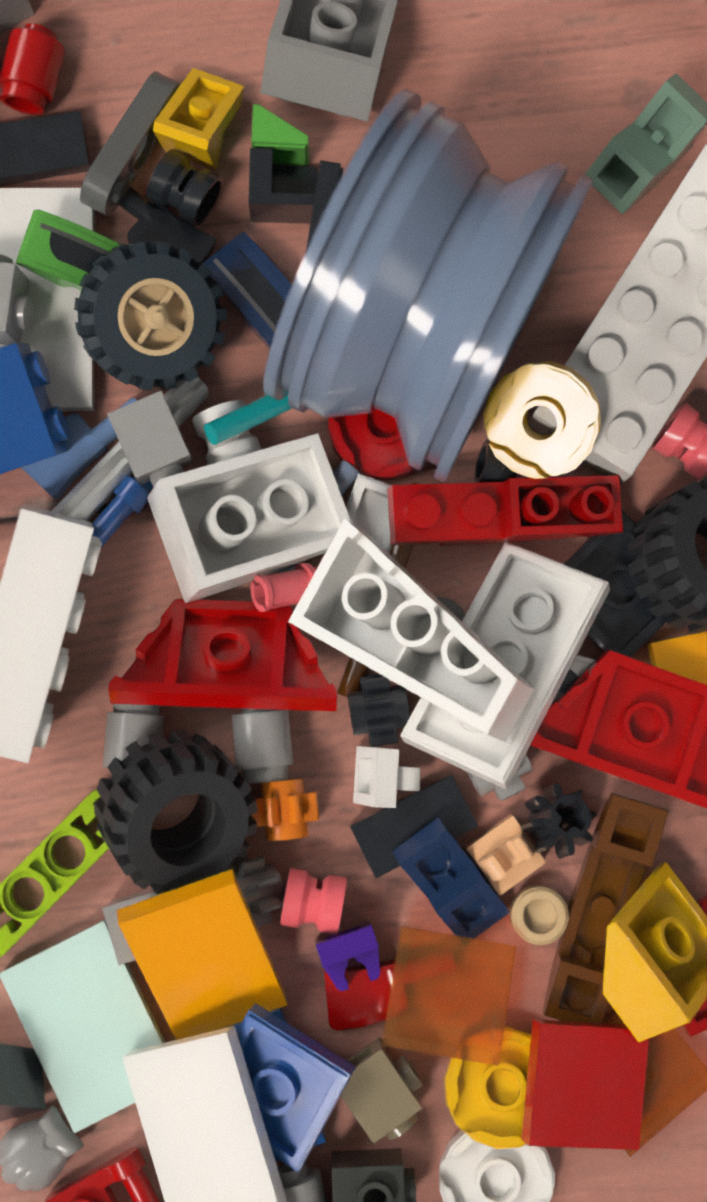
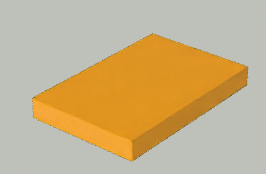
[117,869,288,1040]

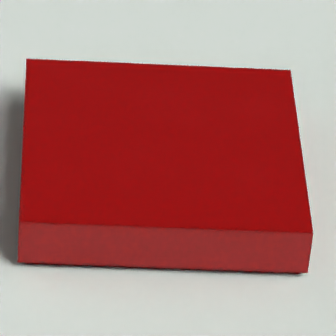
[521,1019,649,1150]

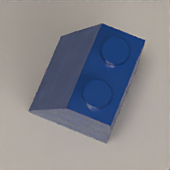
[0,343,70,474]

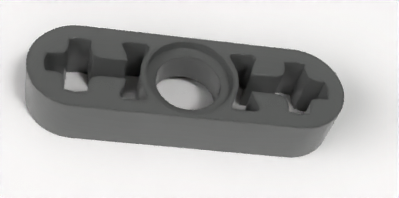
[80,71,181,216]

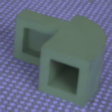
[584,73,707,215]

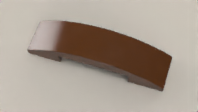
[542,792,669,1023]

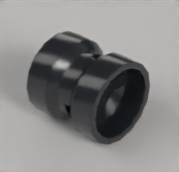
[146,149,223,227]

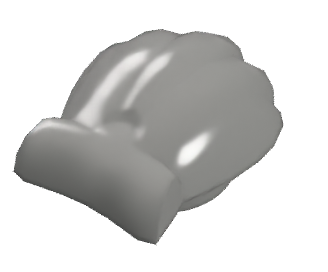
[0,1105,84,1191]

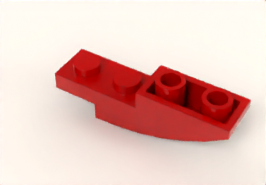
[387,475,623,546]

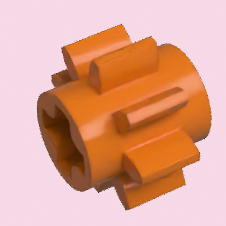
[251,778,320,841]

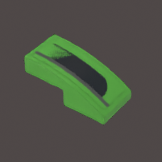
[15,209,121,291]

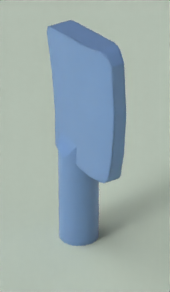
[21,397,137,499]

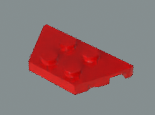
[108,599,337,712]
[530,650,707,809]

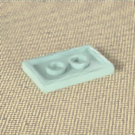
[0,919,166,1134]

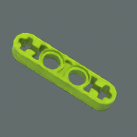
[0,790,109,957]

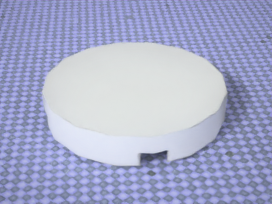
[438,1130,555,1202]

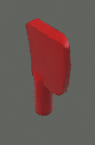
[324,949,456,1031]

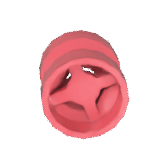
[652,402,707,480]
[280,867,347,935]

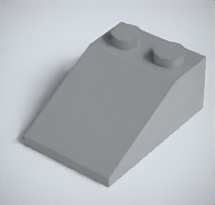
[260,0,398,122]

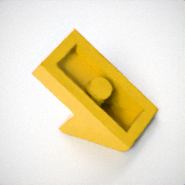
[153,68,245,169]

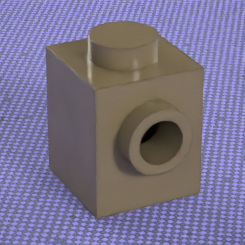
[341,1037,423,1144]

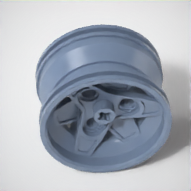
[263,89,594,482]

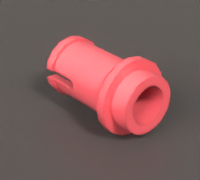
[250,562,318,612]

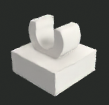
[353,746,421,808]

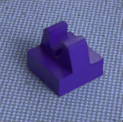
[315,922,380,991]

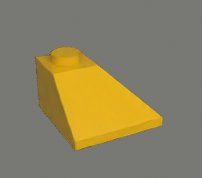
[603,862,707,1042]

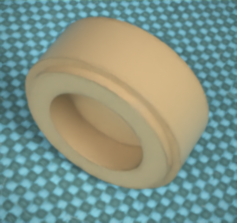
[509,885,569,945]

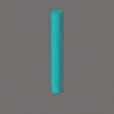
[204,394,292,445]

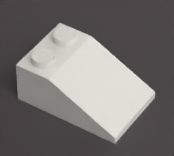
[147,433,351,603]

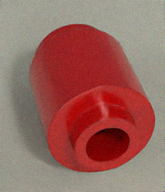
[0,23,65,115]

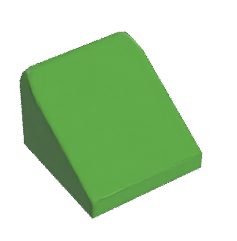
[251,104,309,166]

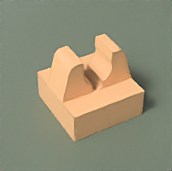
[465,814,546,896]

